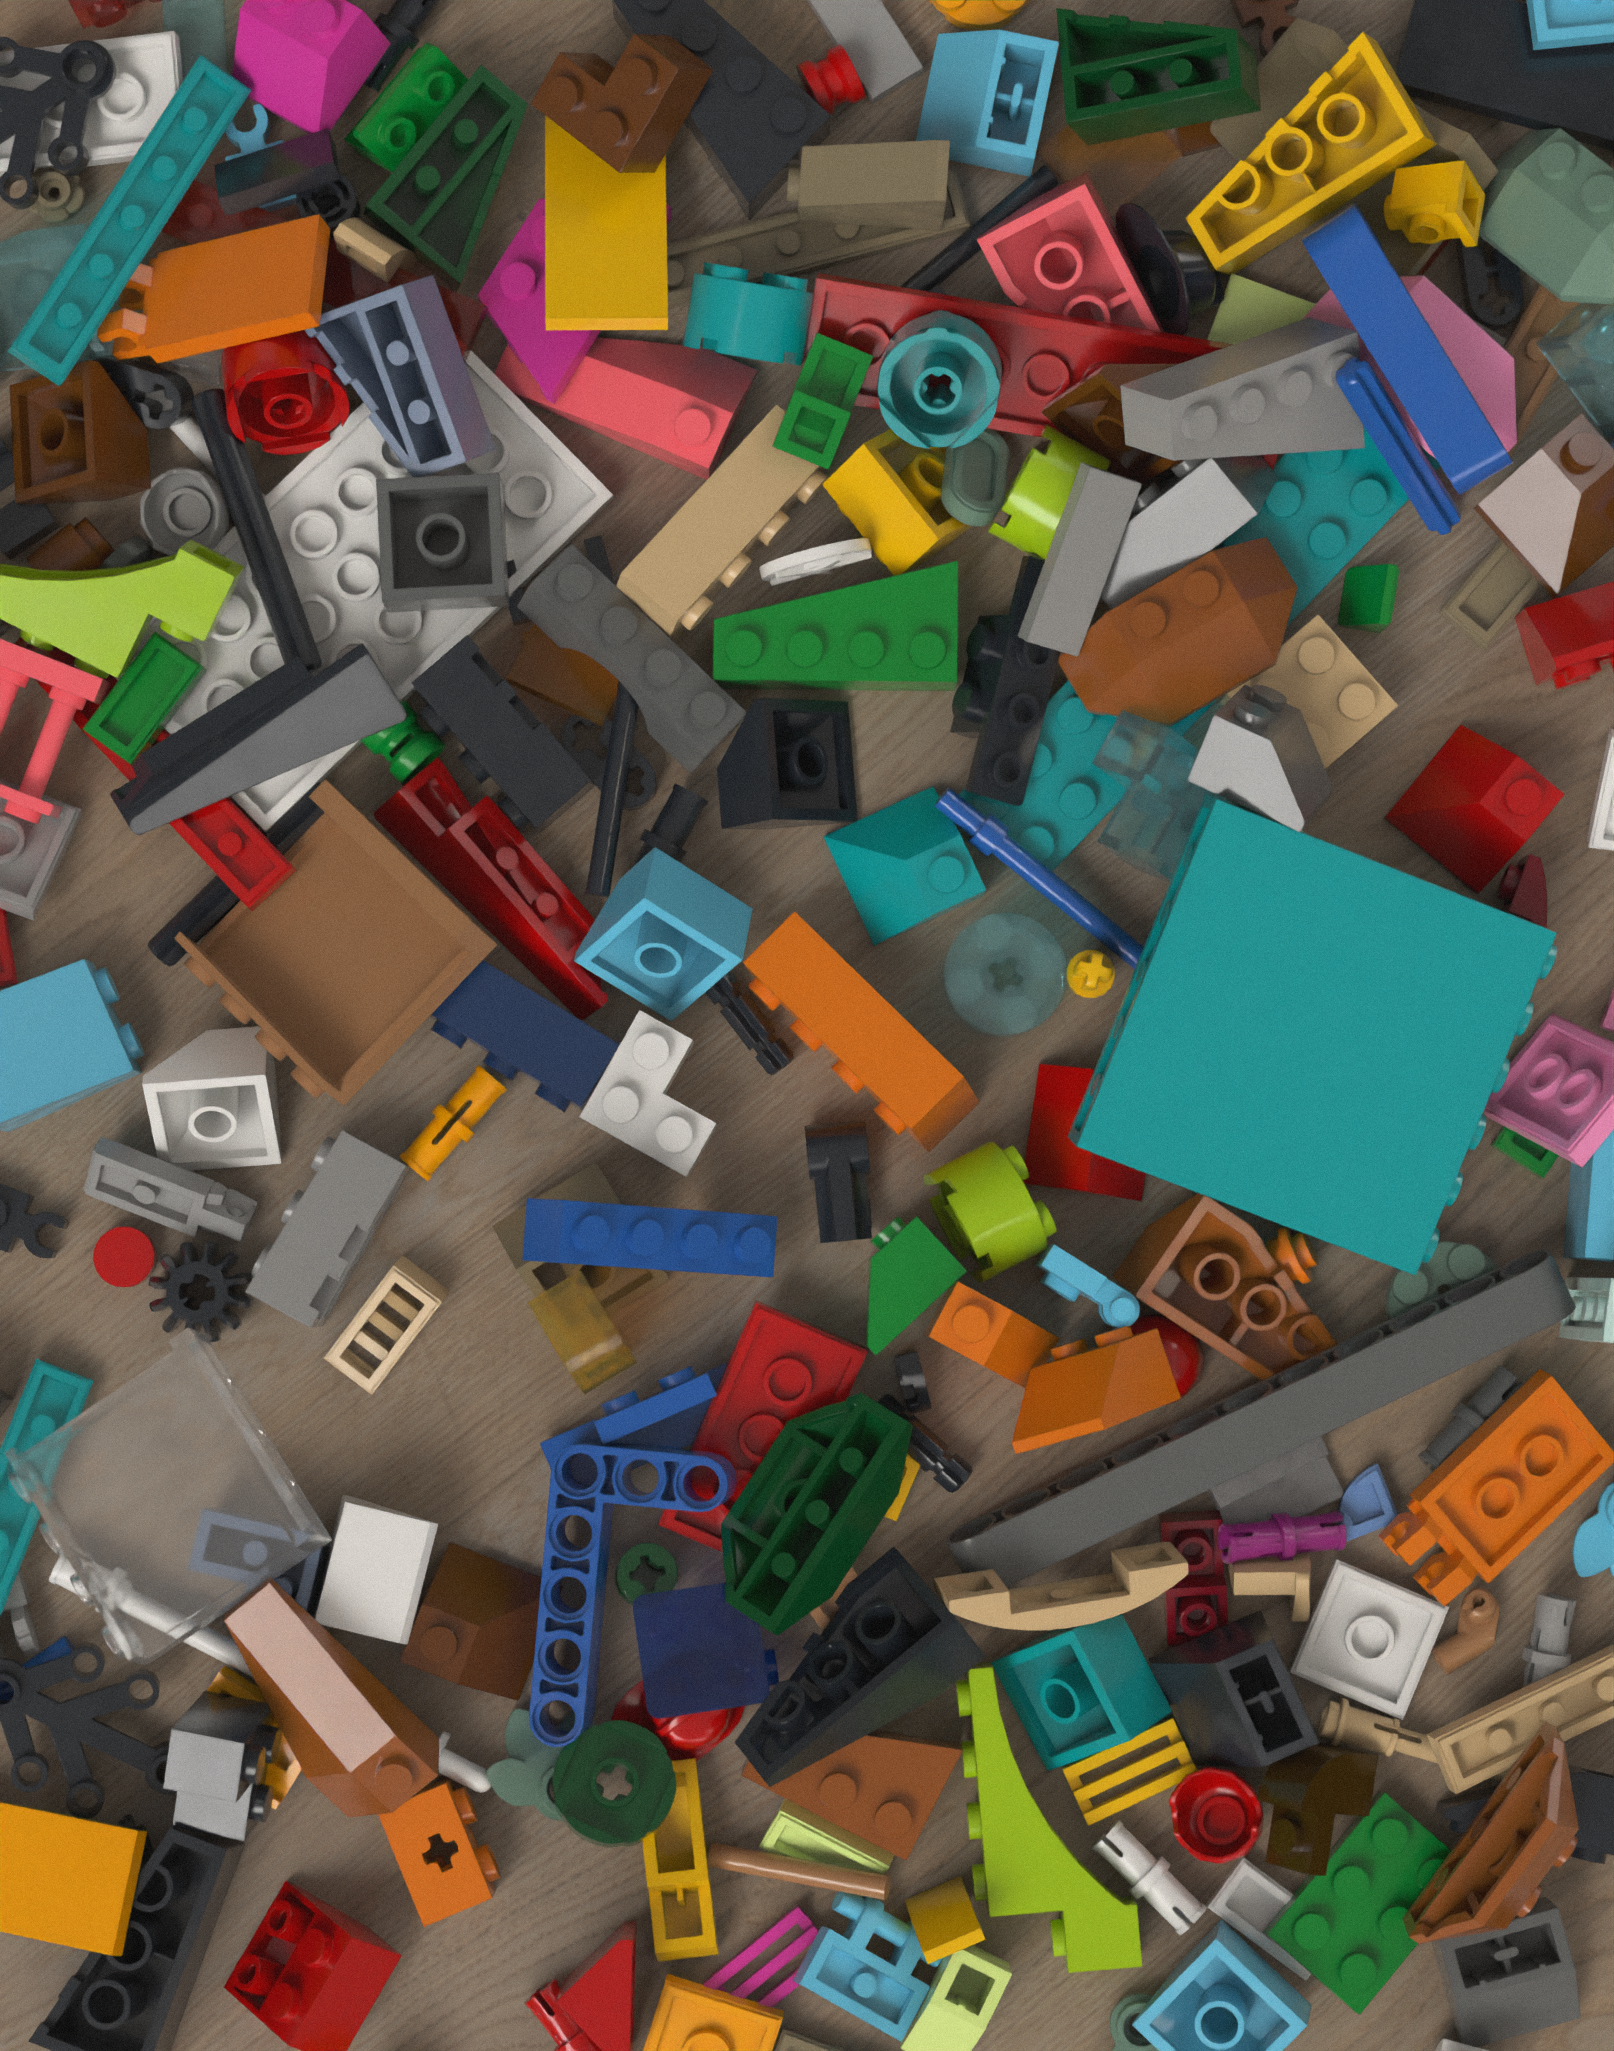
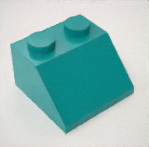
[991,1614,1172,1771]

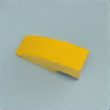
[642,1758,719,1962]

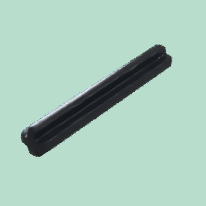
[148,782,325,967]

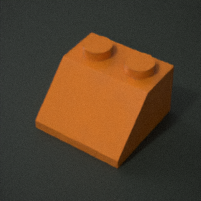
[1012,1326,1181,1454]

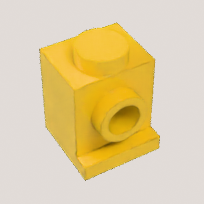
[1384,160,1485,247]

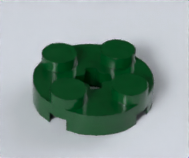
[552,1720,677,1848]

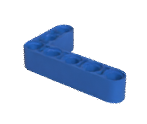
[1301,202,1513,496]
[529,1441,737,1747]

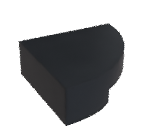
[893,1350,932,1414]

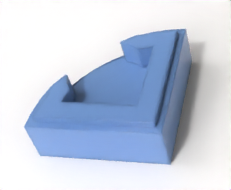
[1337,1463,1398,1542]

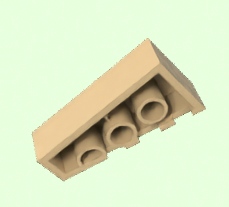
[616,405,829,643]

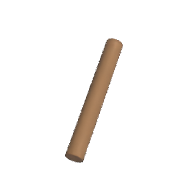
[708,1843,891,1900]

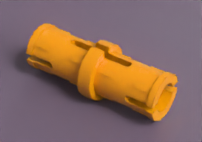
[399,1065,508,1181]

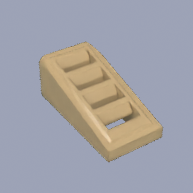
[324,1256,450,1395]

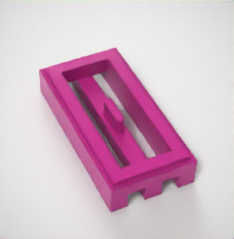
[703,1904,819,2008]

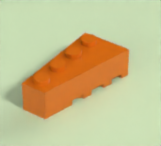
[743,911,980,1153]

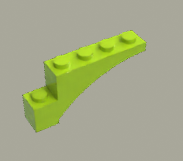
[0,539,245,678]
[956,1662,1142,1973]

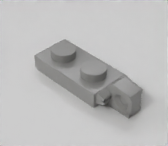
[84,1136,258,1242]

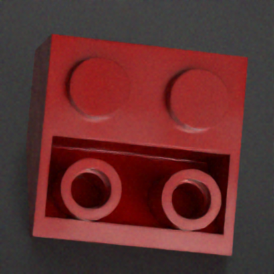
[1515,581,1614,690]
[224,1880,402,2051]

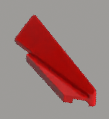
[374,757,608,1020]

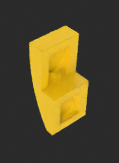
[905,1876,985,1964]

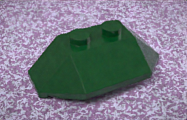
[721,1392,913,1636]

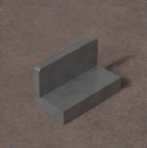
[1207,1436,1343,1525]

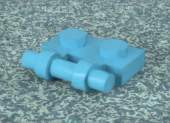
[1034,1244,1140,1328]
[793,1891,943,2042]

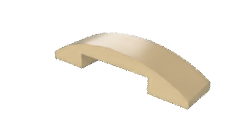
[934,1542,1189,1631]

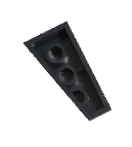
[612,0,831,221]

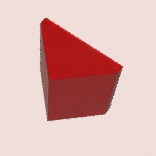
[1023,1064,1146,1201]
[556,1921,637,2051]

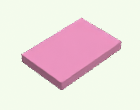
[1483,1013,1614,1168]

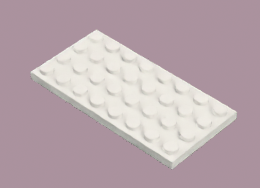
[115,333,614,832]

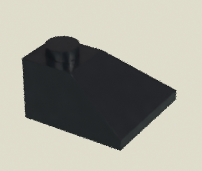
[717,698,858,829]

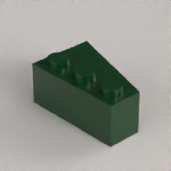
[363,64,528,292]

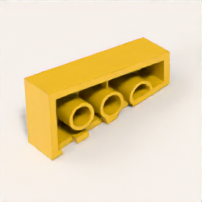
[1186,32,1437,276]

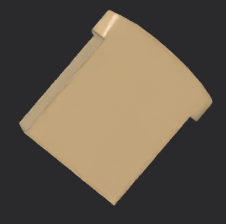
[1228,1548,1311,1622]

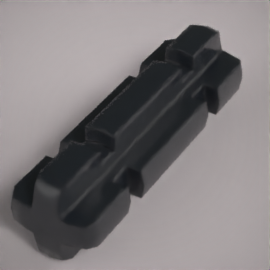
[705,971,794,1075]
[877,1394,973,1493]

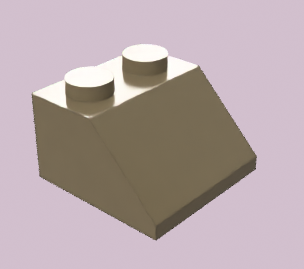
[492,1162,669,1343]

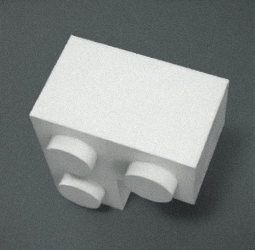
[579,1010,717,1178]

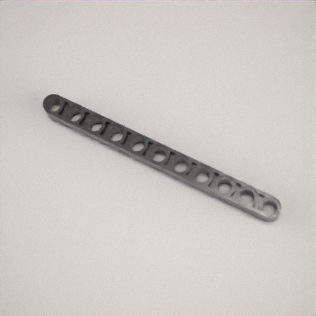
[946,1250,1576,1587]

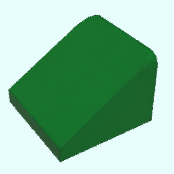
[1338,564,1400,633]

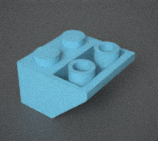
[916,29,1059,177]

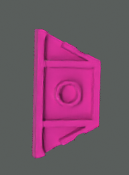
[477,199,672,404]

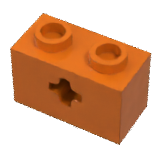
[378,1777,501,1927]

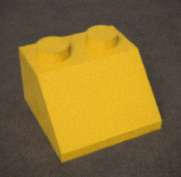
[822,429,972,576]

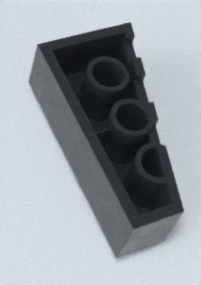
[28,1827,245,2051]

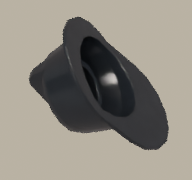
[1116,202,1224,336]

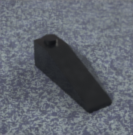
[735,1547,985,1787]

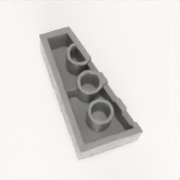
[1120,317,1365,461]

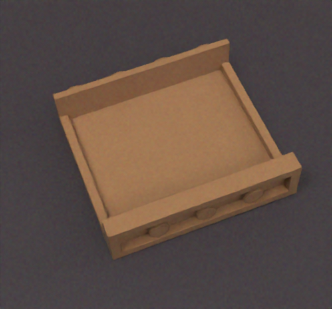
[174,779,498,1106]

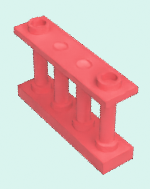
[0,639,111,824]

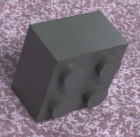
[376,473,510,612]

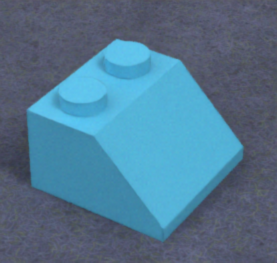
[574,847,753,1021]
[1132,1919,1311,2051]

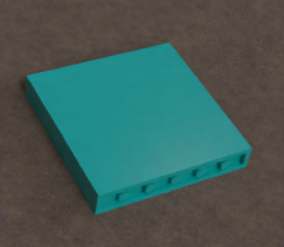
[1067,794,1557,1276]

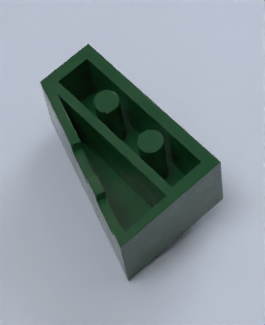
[1056,8,1261,146]

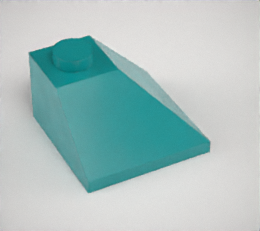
[823,786,986,946]

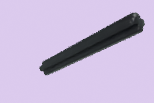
[191,388,322,673]

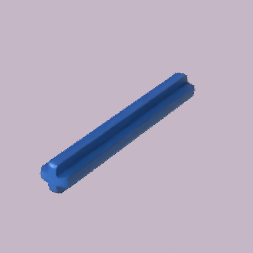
[1335,357,1461,535]

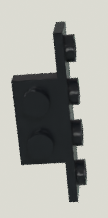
[950,556,1060,806]

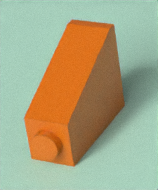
[924,1281,1060,1388]

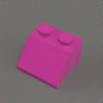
[232,0,391,134]

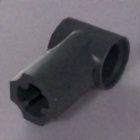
[804,1120,872,1243]

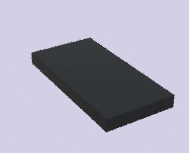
[1395,0,1614,151]

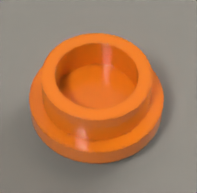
[1267,1226,1318,1285]

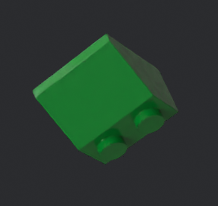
[865,1216,967,1355]

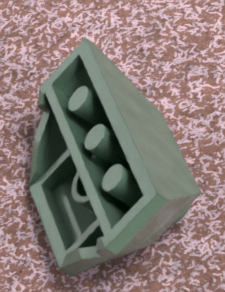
[1479,128,1614,304]

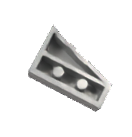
[245,1130,411,1328]

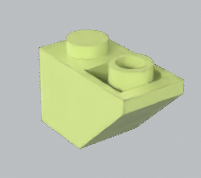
[900,1945,1012,2051]

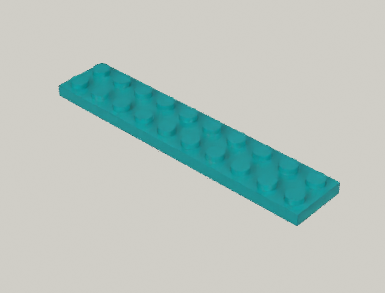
[959,426,1441,890]

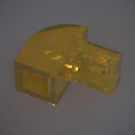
[527,1270,637,1394]

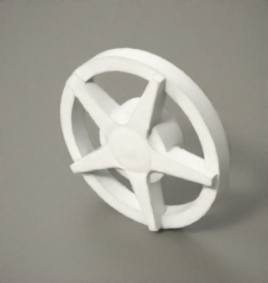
[759,538,872,586]

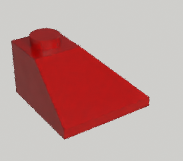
[1384,725,1565,894]

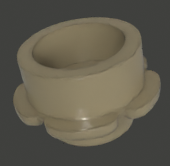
[25,167,85,224]

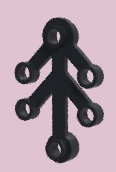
[0,37,116,210]
[0,1642,177,1819]

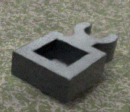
[0,1183,70,1258]

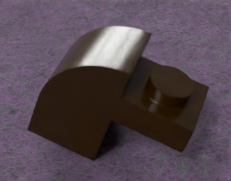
[1257,1743,1379,1876]

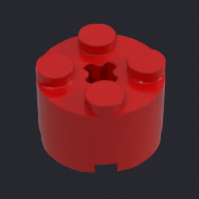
[221,330,349,455]

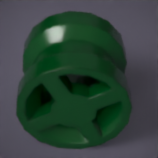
[615,1543,678,1608]

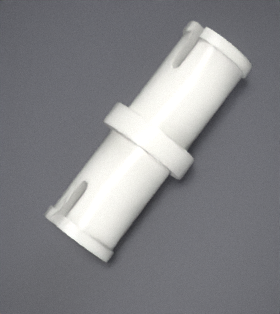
[1092,1820,1207,1936]

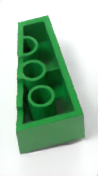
[713,561,958,691]

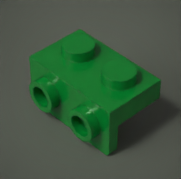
[344,43,468,173]

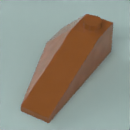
[1113,1193,1337,1380]

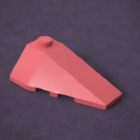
[494,337,758,480]

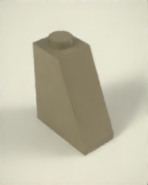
[787,140,950,231]

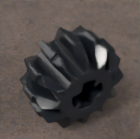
[149,1241,253,1343]

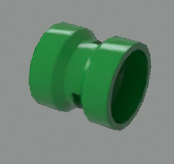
[361,700,446,786]

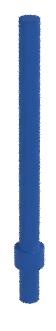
[934,787,1144,970]

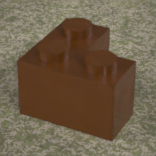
[531,34,714,173]

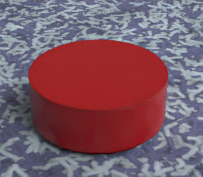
[93,1227,157,1287]

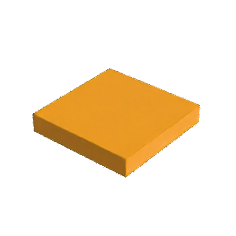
[643,1974,784,2051]

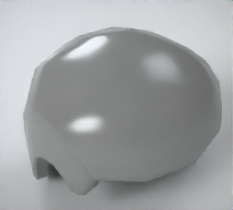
[140,467,231,556]

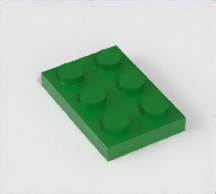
[1263,1791,1451,2015]

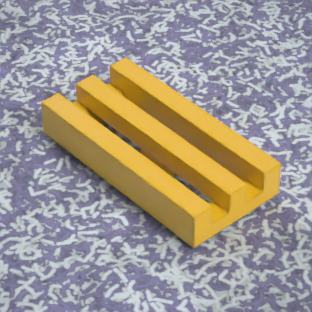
[1061,1716,1197,1826]

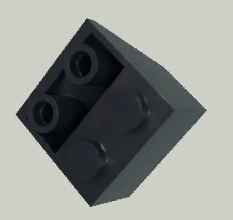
[1149,1610,1319,1767]

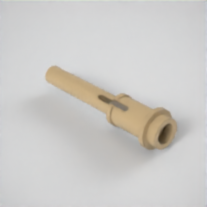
[1318,1698,1512,1782]

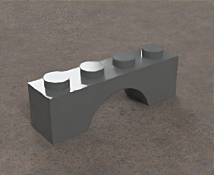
[517,544,747,774]

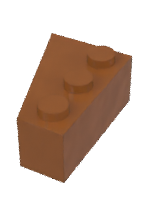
[741,1730,963,1861]

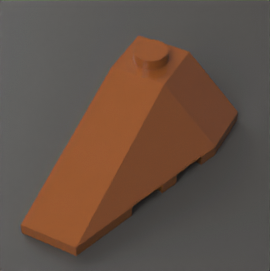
[224,1577,439,1818]

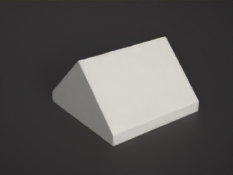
[312,1495,438,1644]

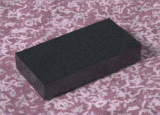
[214,128,340,216]

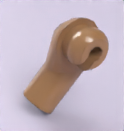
[1431,1588,1500,1675]

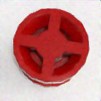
[796,44,866,116]

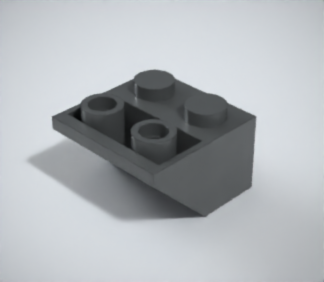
[1432,1897,1581,2047]

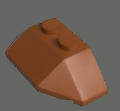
[1058,537,1298,727]
[1402,1721,1579,1944]

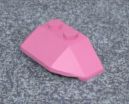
[1302,275,1517,487]

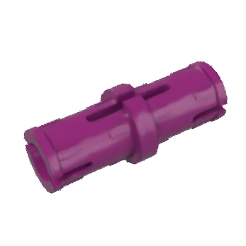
[1217,1511,1347,1564]

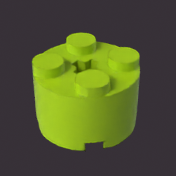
[988,425,1111,561]
[923,1141,1057,1283]

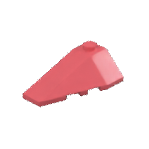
[977,171,1165,332]

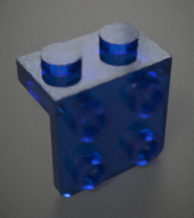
[632,1579,779,1719]

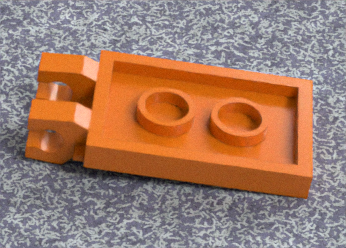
[97,214,330,364]
[1378,1369,1614,1607]

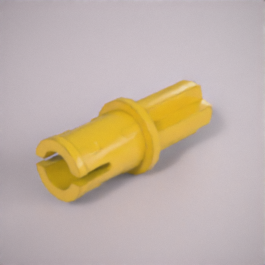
[1066,950,1115,998]

